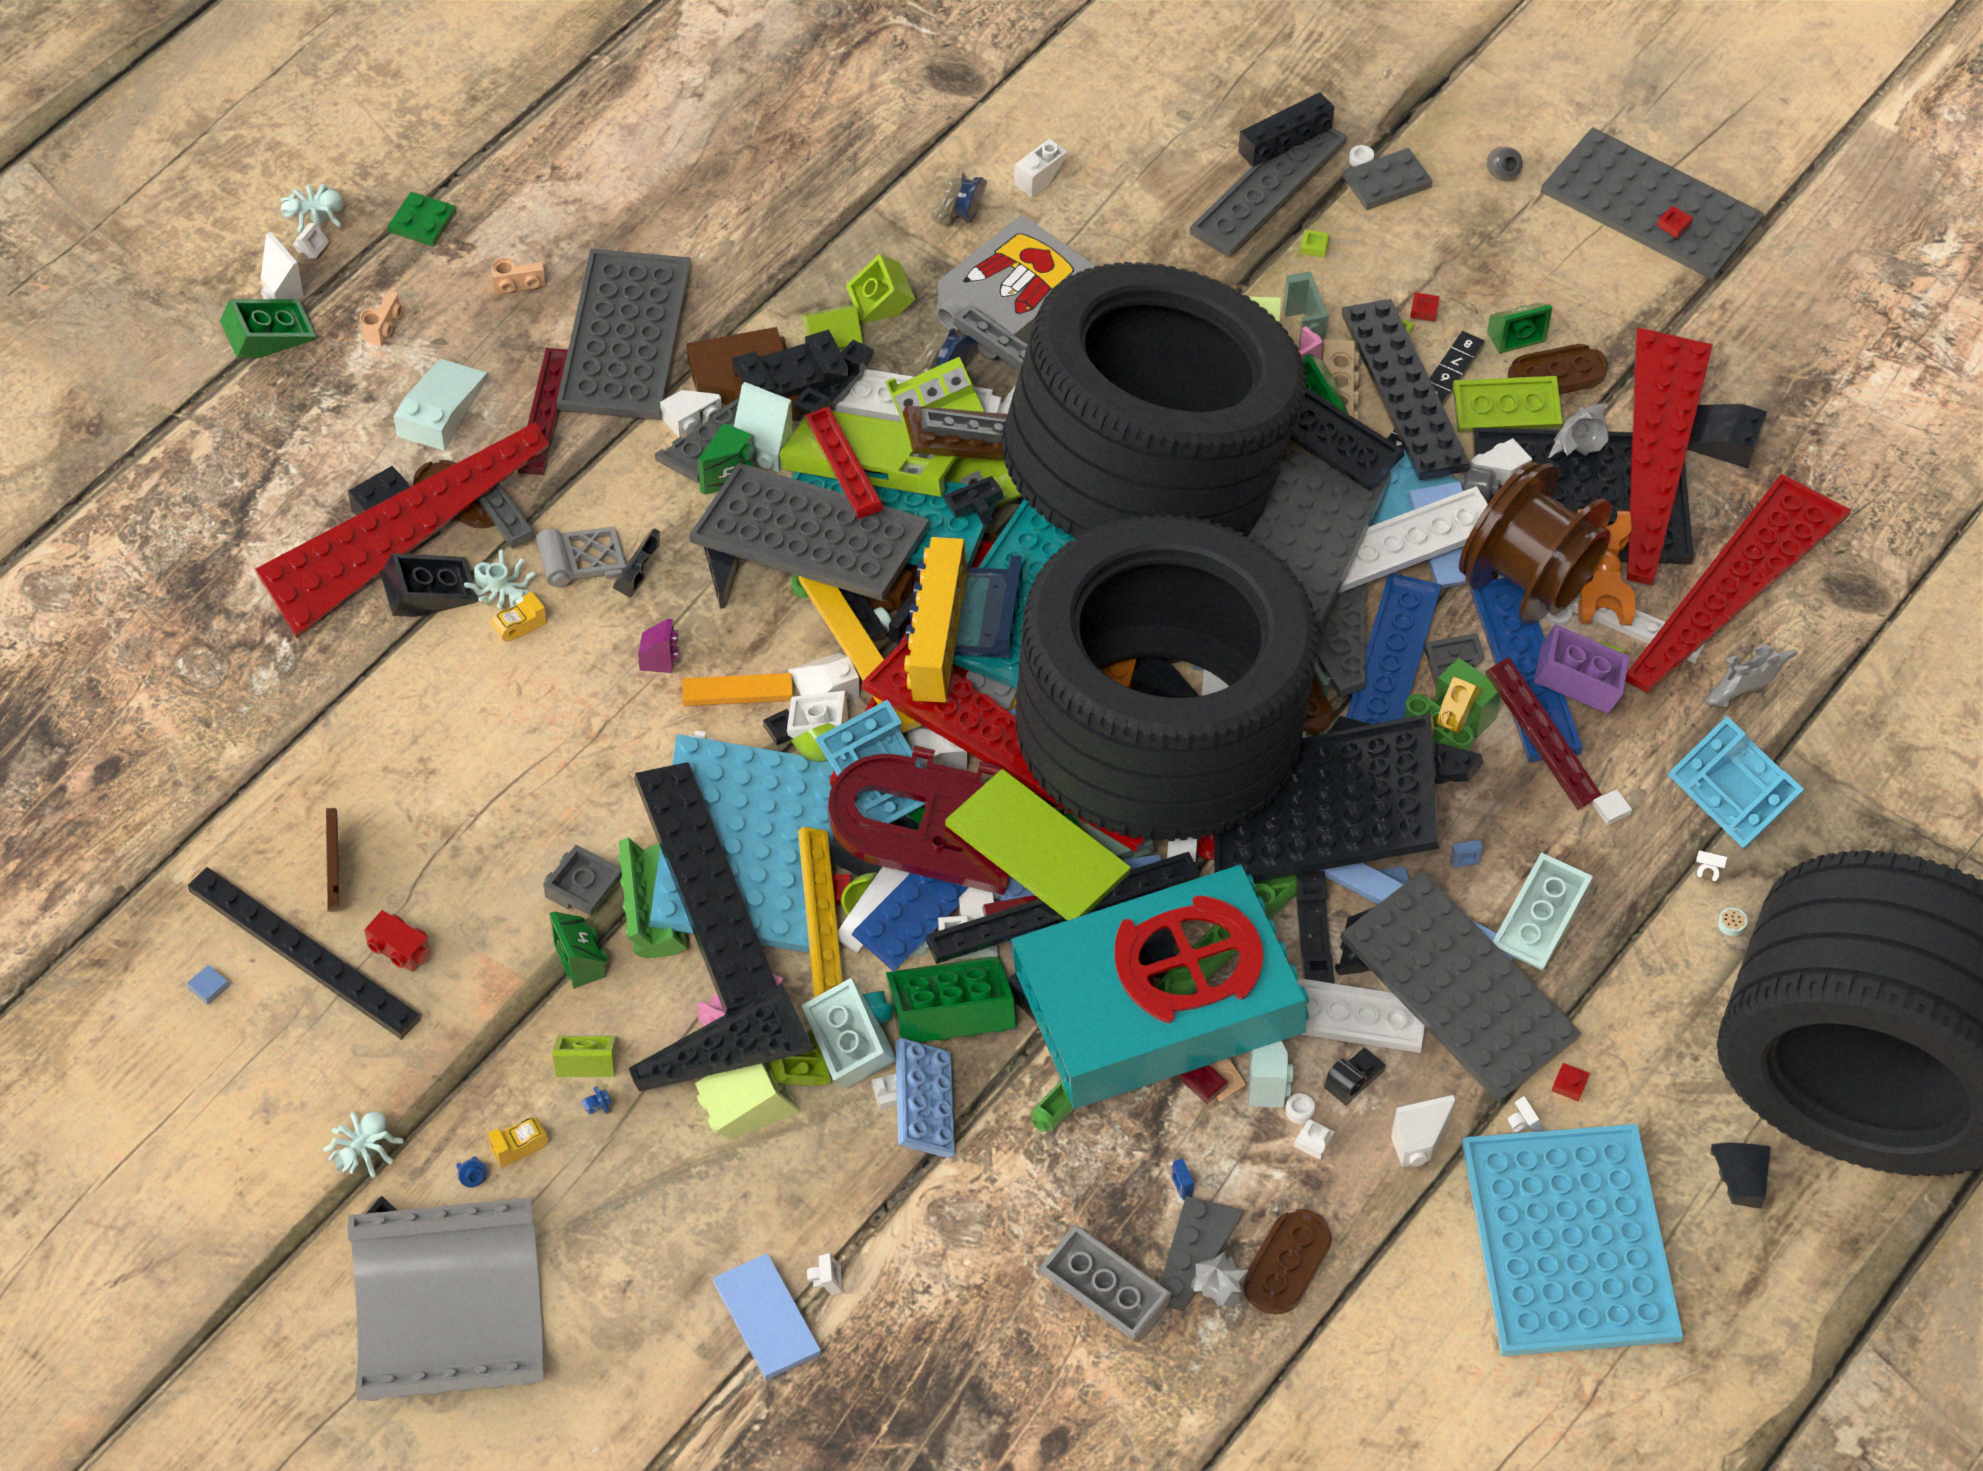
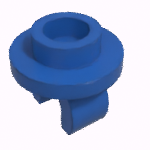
[581,1086,613,1115]
[456,1156,488,1188]

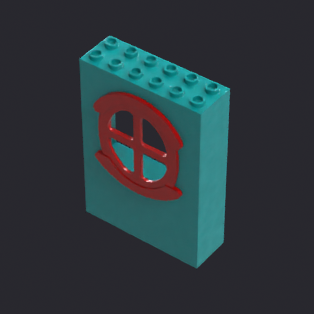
[1011,865,1309,1109]

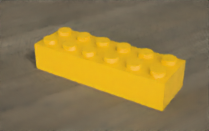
[905,537,968,702]

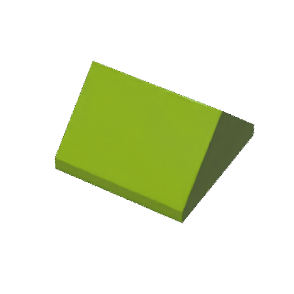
[801,305,863,350]
[553,1036,616,1077]

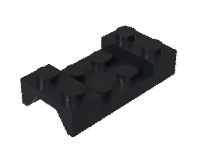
[731,330,848,398]

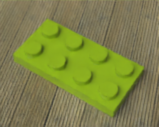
[1452,376,1562,432]

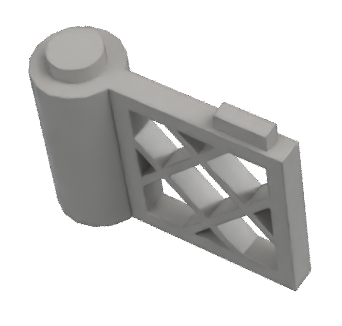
[536,527,626,587]

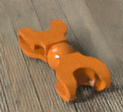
[1577,509,1635,626]

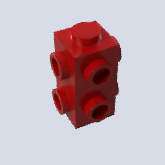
[364,910,430,972]

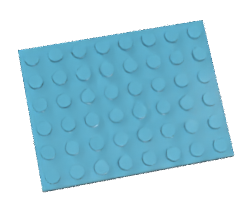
[649,734,834,953]
[1461,1124,1683,1356]

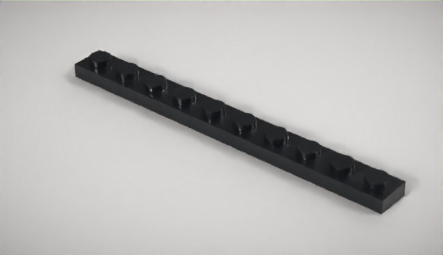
[925,851,1200,964]
[187,867,421,1040]

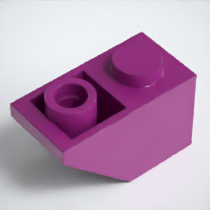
[638,618,680,673]

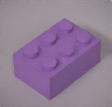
[1534,624,1629,714]

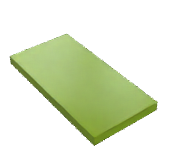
[945,769,1131,920]

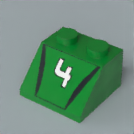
[1487,303,1552,354]
[698,423,755,494]
[549,911,608,989]

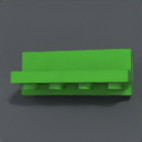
[618,837,688,958]

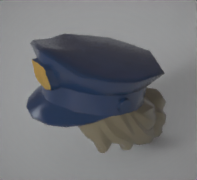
[931,172,987,225]
[912,328,976,375]

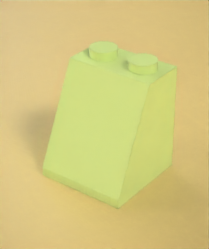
[695,1062,800,1140]

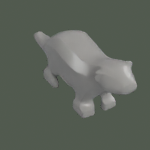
[1705,644,1798,707]

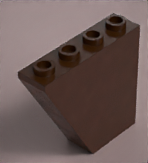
[686,327,801,421]

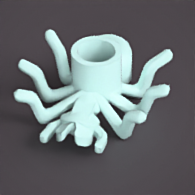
[280,184,344,233]
[464,550,536,610]
[324,1111,404,1178]

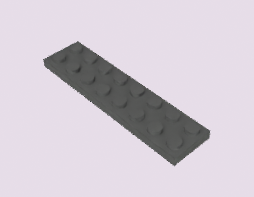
[1189,128,1347,257]

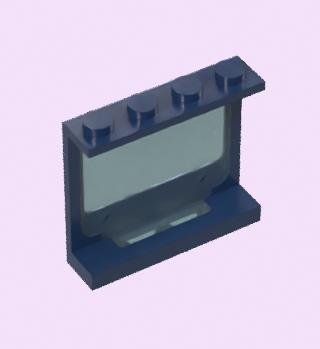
[906,556,1023,658]

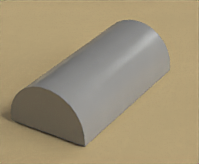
[1038,1224,1171,1343]

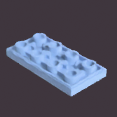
[1408,482,1466,589]
[896,1038,955,1158]
[713,1253,821,1380]

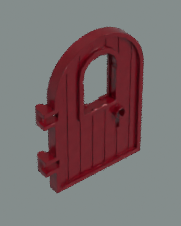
[827,745,1030,895]

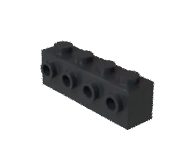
[1238,92,1335,167]

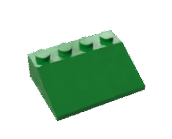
[886,956,1016,1043]

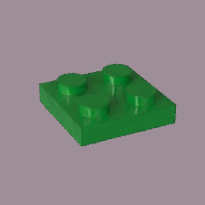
[388,191,457,247]

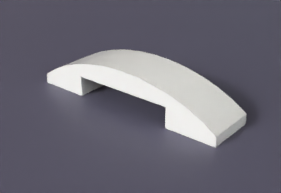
[838,867,910,954]

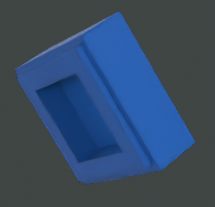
[1171,1158,1194,1200]

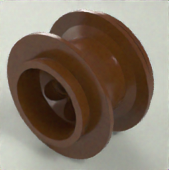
[1459,462,1611,625]

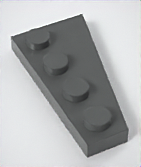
[1160,1196,1244,1312]

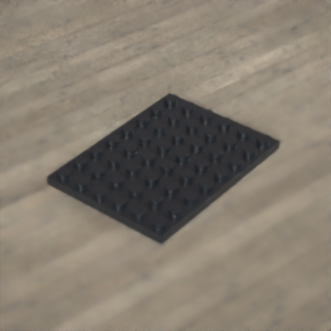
[1472,427,1694,564]
[1214,713,1440,882]

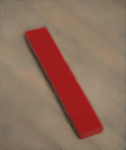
[804,406,883,519]

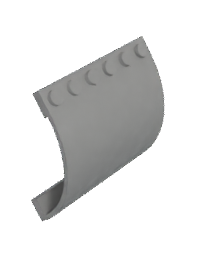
[347,1197,544,1401]

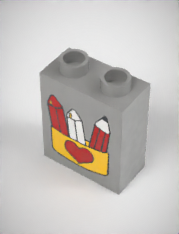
[936,214,1096,368]

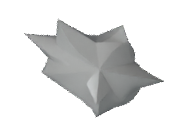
[1548,403,1609,458]
[1191,1252,1248,1307]

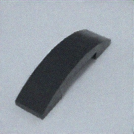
[793,340,874,414]
[1296,871,1334,984]

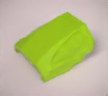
[769,1030,831,1086]

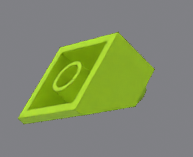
[846,253,915,323]

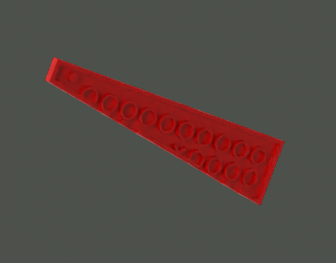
[1626,327,1713,586]
[255,422,549,638]
[1625,474,1851,693]
[862,638,1147,852]

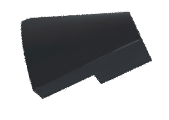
[613,528,660,598]

